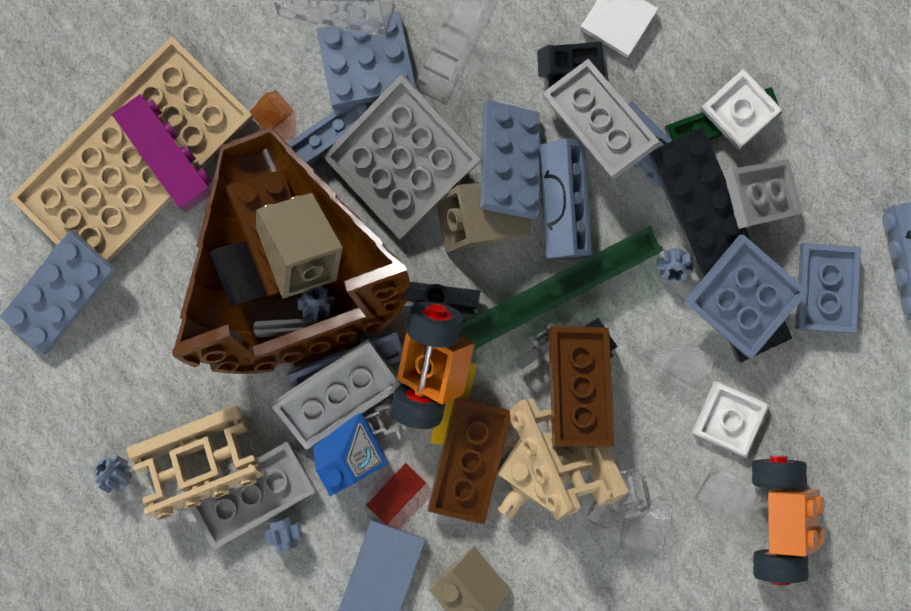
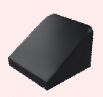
[537,45,573,78]

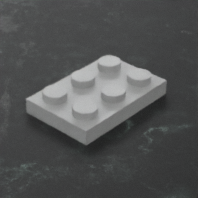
[724,159,803,229]

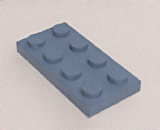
[480,100,540,219]
[0,231,117,355]

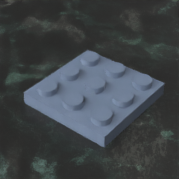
[316,12,416,110]
[683,235,809,359]

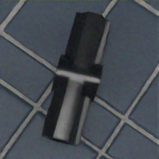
[404,282,481,315]

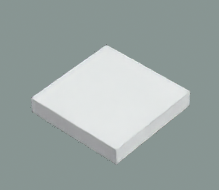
[580,0,658,58]
[700,69,782,150]
[692,381,769,458]

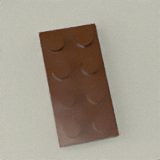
[226,169,292,297]
[548,326,614,448]
[427,398,511,525]

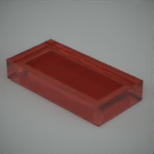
[366,463,427,525]

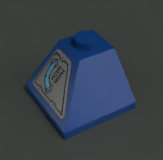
[313,413,389,496]

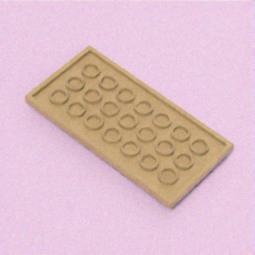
[9,36,254,262]

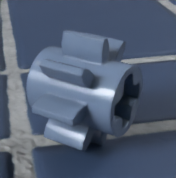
[657,247,694,283]
[298,286,334,321]
[94,455,132,494]
[264,517,303,552]

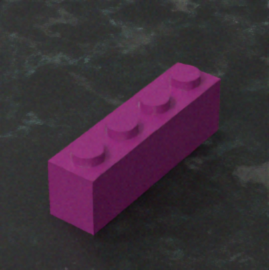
[111,94,213,213]

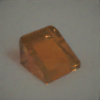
[250,91,293,129]

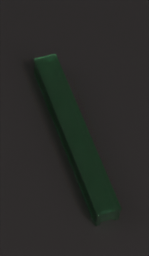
[460,225,664,350]

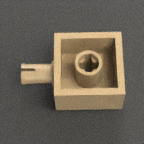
[498,432,578,520]

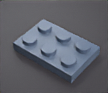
[795,243,861,334]

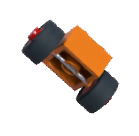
[391,302,475,429]
[752,455,825,585]

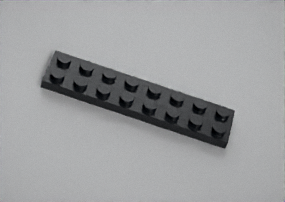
[649,127,792,363]

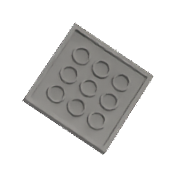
[322,74,482,240]

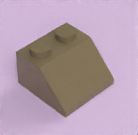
[429,546,511,611]

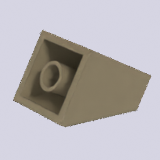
[436,183,531,254]
[256,193,342,299]

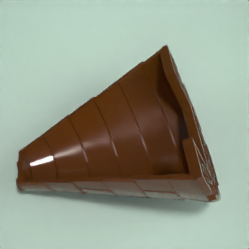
[172,127,410,374]

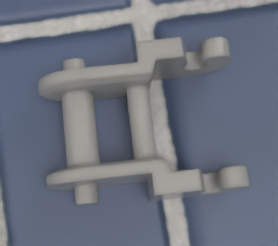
[363,402,402,437]

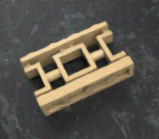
[510,399,628,520]
[126,405,264,520]

